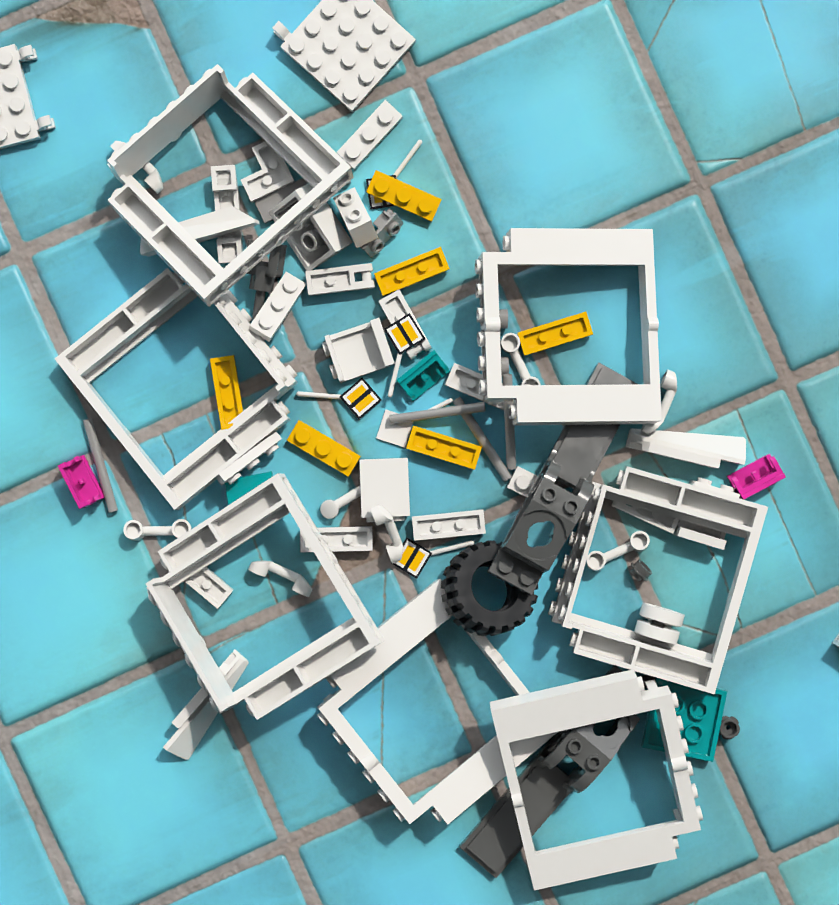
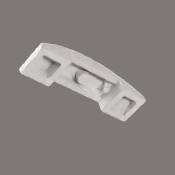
[211,165,243,264]

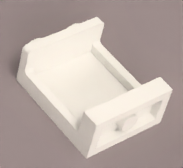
[322,318,395,383]
[359,458,410,522]
[674,477,740,550]

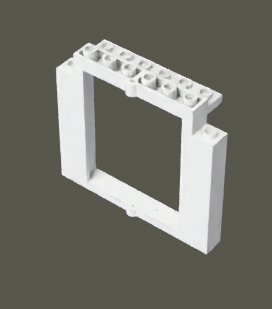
[107,64,354,307]
[475,228,662,426]
[55,268,298,510]
[548,466,768,694]
[146,473,385,720]
[317,579,557,824]
[490,669,703,891]

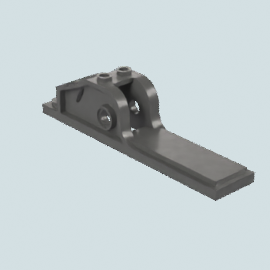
[487,363,639,596]
[460,665,640,878]

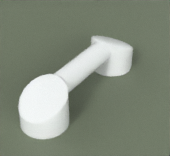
[110,141,163,194]
[501,333,541,386]
[641,369,677,434]
[320,485,361,519]
[371,505,403,564]
[123,519,192,541]
[587,531,650,571]
[248,561,312,597]

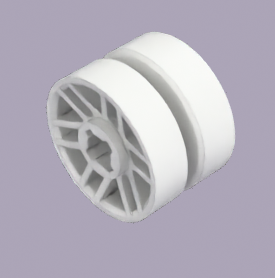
[634,602,685,644]

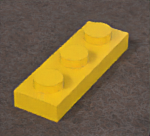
[366,170,442,222]
[374,247,450,297]
[517,312,593,356]
[210,355,243,430]
[287,420,361,477]
[406,426,482,470]

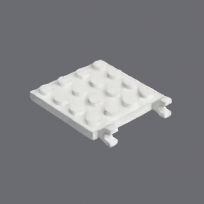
[272,0,416,113]
[0,44,56,150]

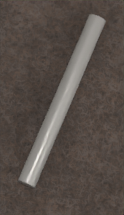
[502,374,516,470]
[452,397,512,482]
[389,402,485,424]
[83,418,118,513]

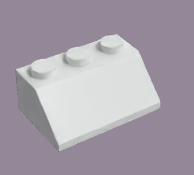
[268,183,353,271]

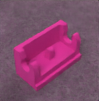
[727,454,786,500]
[58,455,104,509]

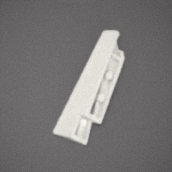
[140,206,260,256]
[625,428,746,469]
[163,650,249,760]

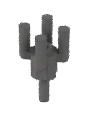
[247,240,287,319]

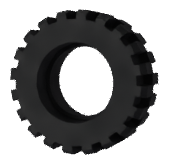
[441,540,538,636]

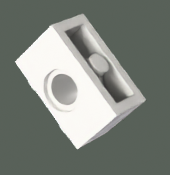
[333,187,378,248]

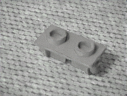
[360,209,404,258]

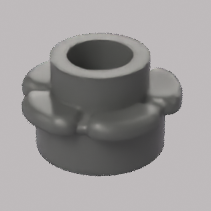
[630,559,652,581]
[719,716,740,739]

